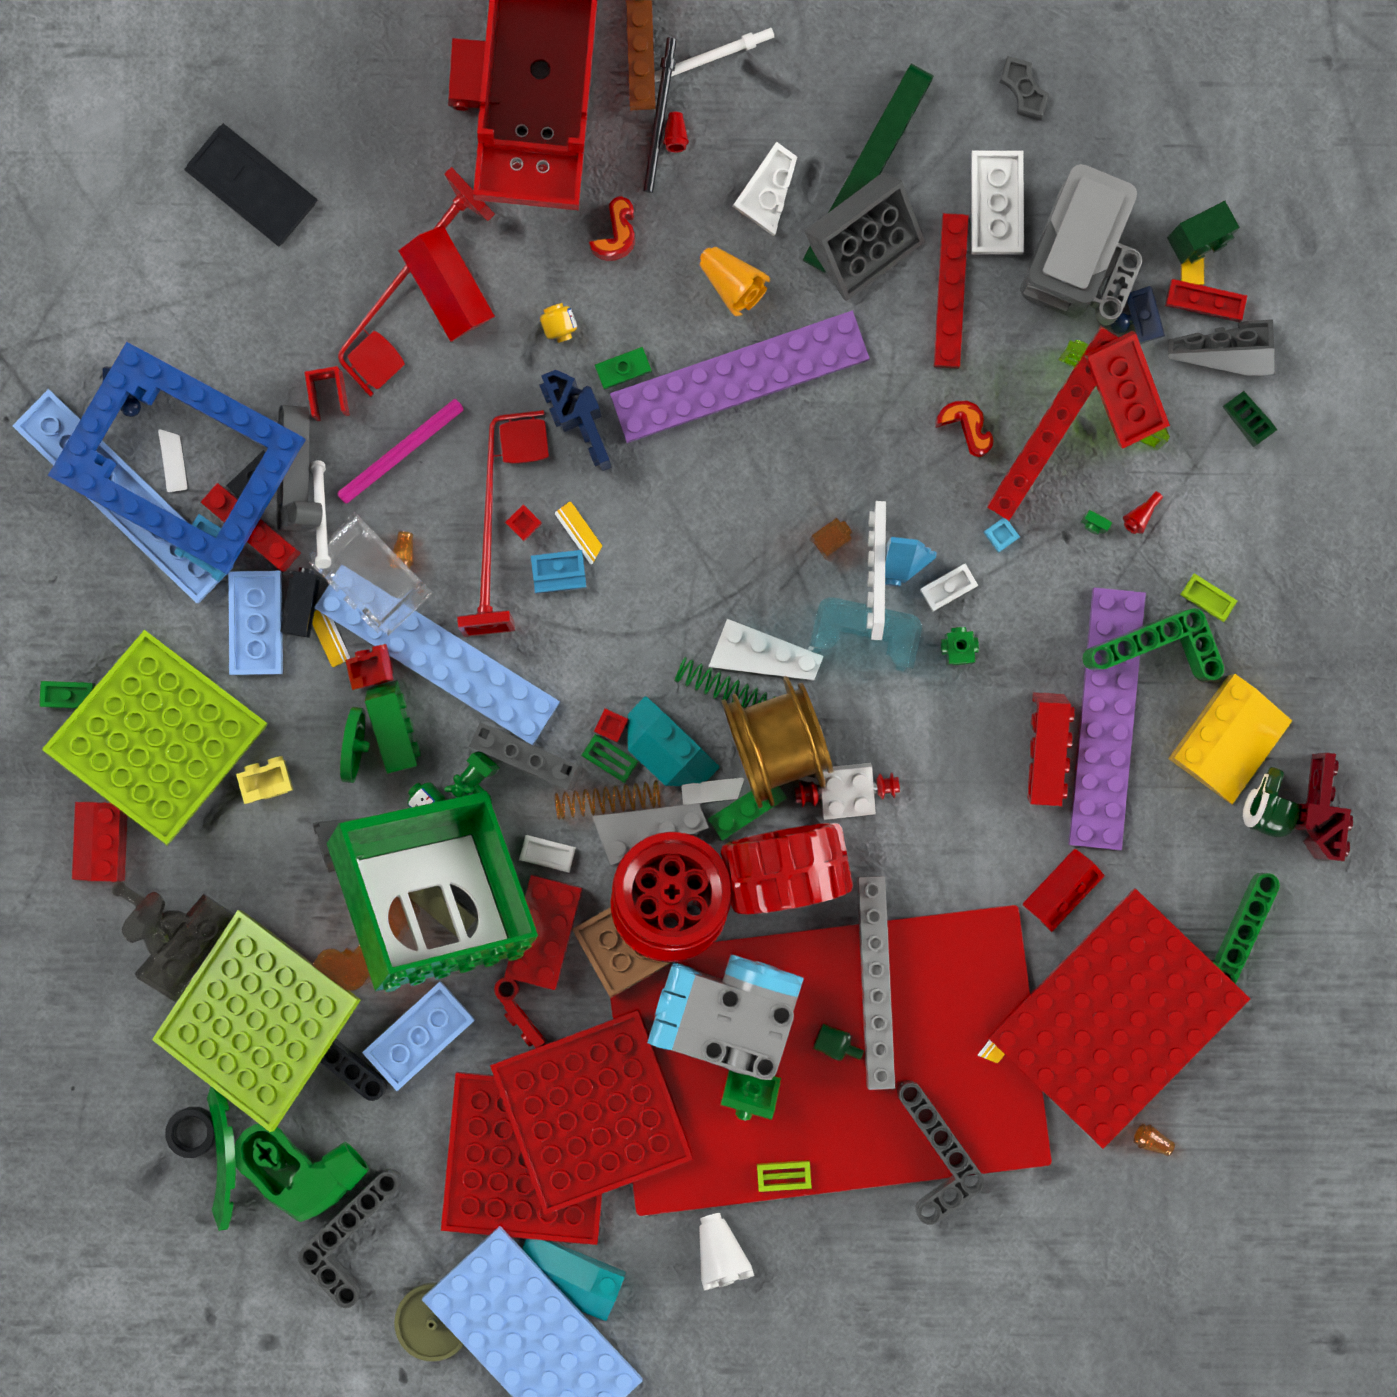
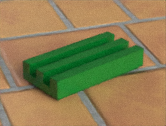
[581,734,639,783]

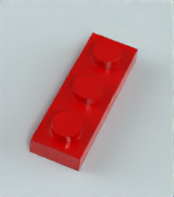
[1165,279,1248,323]

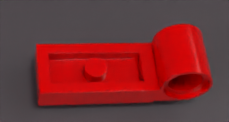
[494,977,546,1048]

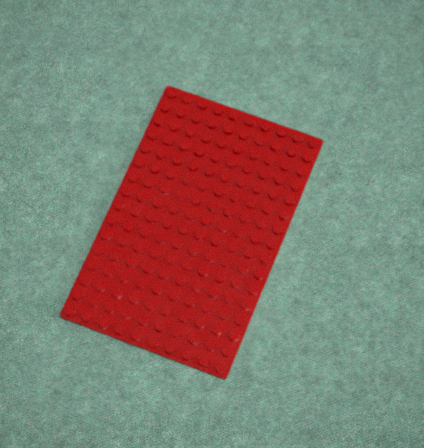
[610,905,1052,1216]

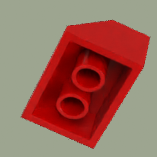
[72,802,128,882]

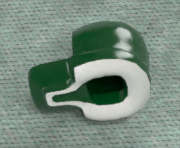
[1243,767,1301,838]

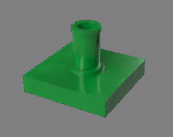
[721,1070,781,1120]

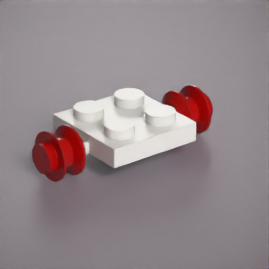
[795,763,900,820]

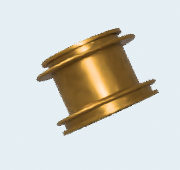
[721,676,833,808]

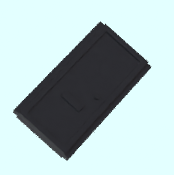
[184,123,318,247]

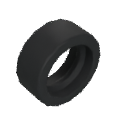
[165,1107,216,1158]

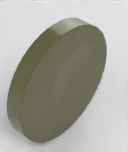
[394,1282,464,1362]

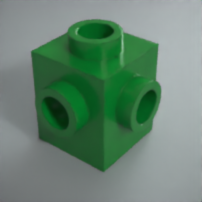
[941,627,979,666]

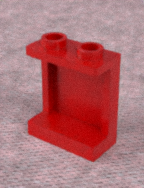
[448,38,503,111]

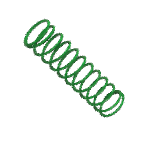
[674,657,776,708]

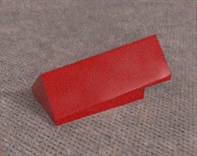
[398,225,495,342]

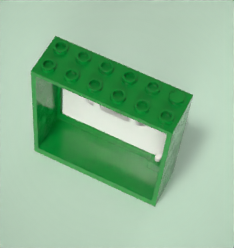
[326,791,538,992]

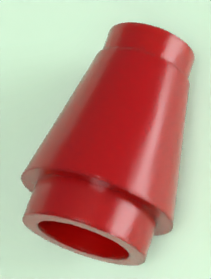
[663,111,689,153]

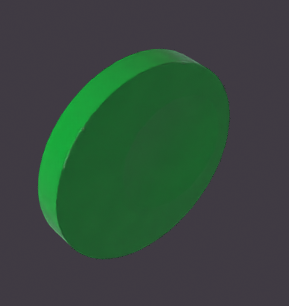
[340,707,370,783]

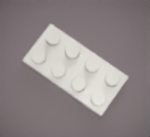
[971,151,1024,254]

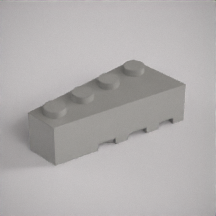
[592,803,709,865]

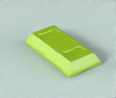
[1180,573,1238,622]

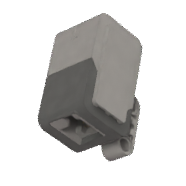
[1020,164,1142,325]

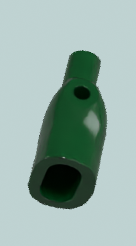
[813,1023,864,1061]

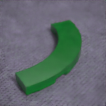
[207,1086,236,1231]

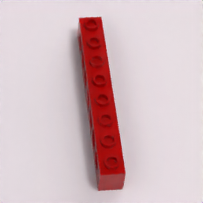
[987,326,1119,521]

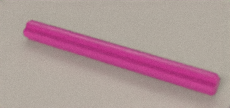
[337,399,464,504]

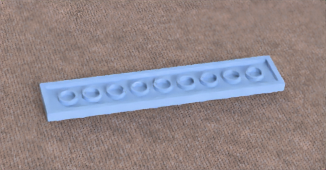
[13,389,234,604]
[315,565,560,745]

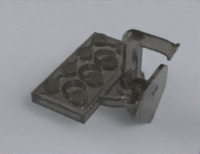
[112,881,235,1002]

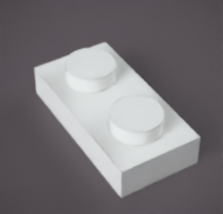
[920,564,978,612]

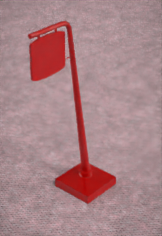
[338,167,495,397]
[457,410,549,637]

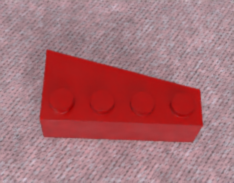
[1027,692,1075,806]

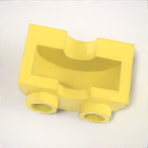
[236,756,293,804]

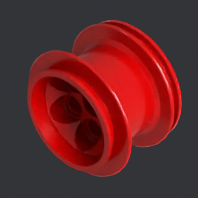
[611,832,732,962]

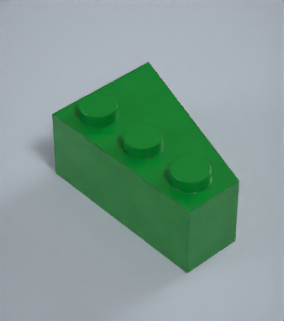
[365,680,421,774]

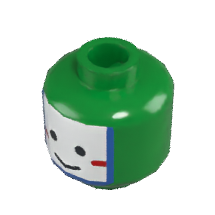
[407,782,446,808]

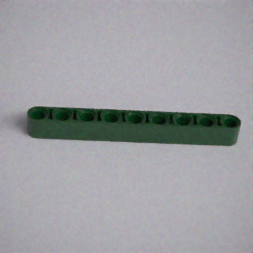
[803,63,934,273]

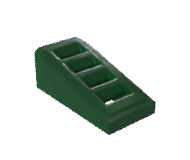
[1222,391,1278,447]

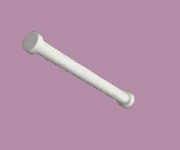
[310,460,331,569]

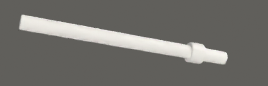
[628,28,774,84]

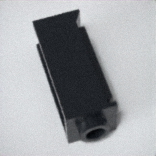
[280,567,321,638]

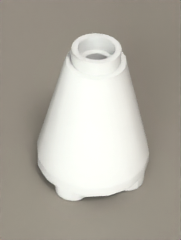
[699,1213,754,1291]

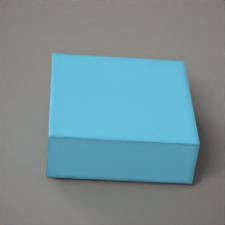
[983,518,1020,553]

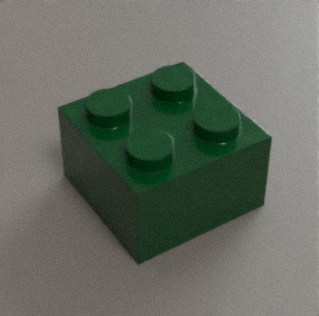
[1167,201,1240,265]

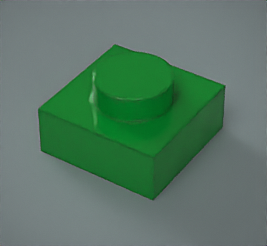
[1081,510,1112,535]

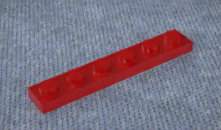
[934,213,969,369]

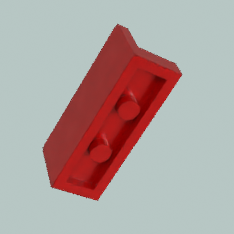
[1023,849,1105,932]

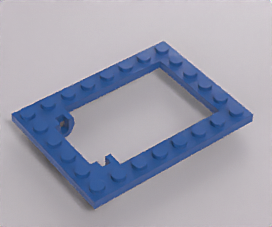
[48,342,306,575]

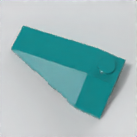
[522,1239,626,1321]

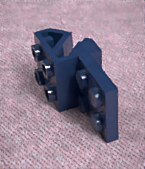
[539,370,612,472]

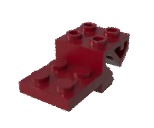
[1295,752,1353,862]

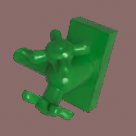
[444,751,500,804]

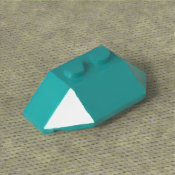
[628,696,720,786]

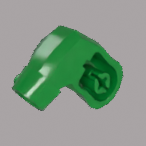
[235,1124,369,1222]

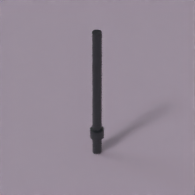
[643,37,677,193]

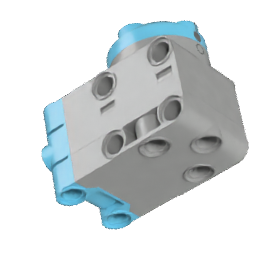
[647,955,804,1080]

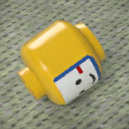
[540,303,577,343]

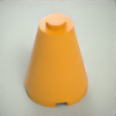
[700,247,770,316]

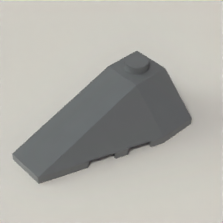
[1168,319,1275,376]

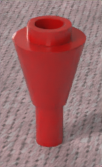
[1123,491,1163,534]

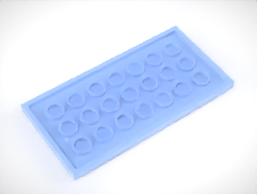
[422,1226,643,1397]

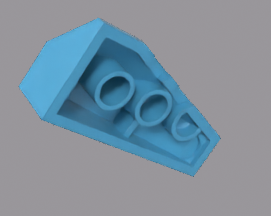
[885,537,937,586]

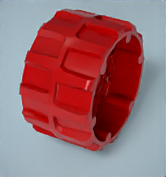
[721,823,853,914]

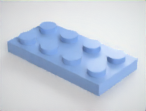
[228,571,283,675]
[362,981,476,1091]

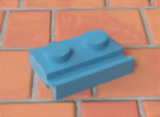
[531,550,587,594]

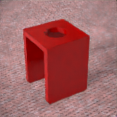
[304,366,350,421]

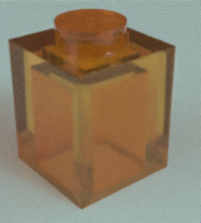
[810,518,852,559]

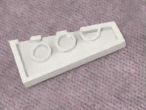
[708,619,823,681]

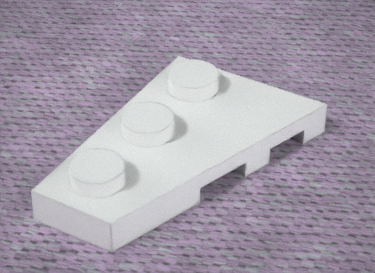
[732,142,797,236]

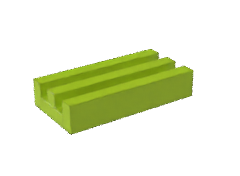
[757,1160,811,1192]

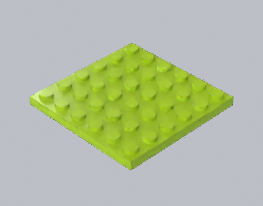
[42,630,267,846]
[152,910,361,1132]

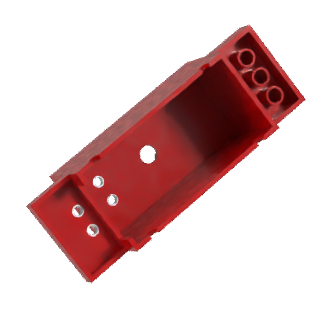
[473,0,598,211]

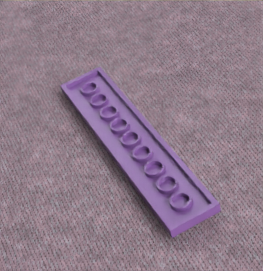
[610,310,870,443]
[1068,587,1146,850]

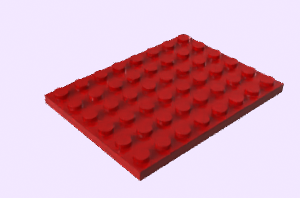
[988,888,1250,1149]

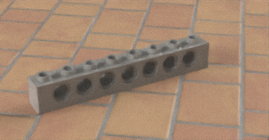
[857,876,895,1090]

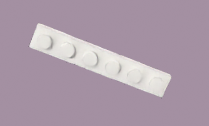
[867,501,886,640]

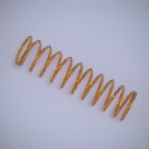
[555,780,661,820]

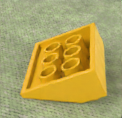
[1168,674,1292,805]

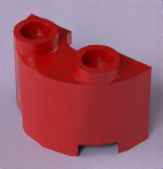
[345,644,394,690]

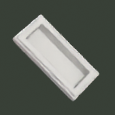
[519,835,576,873]

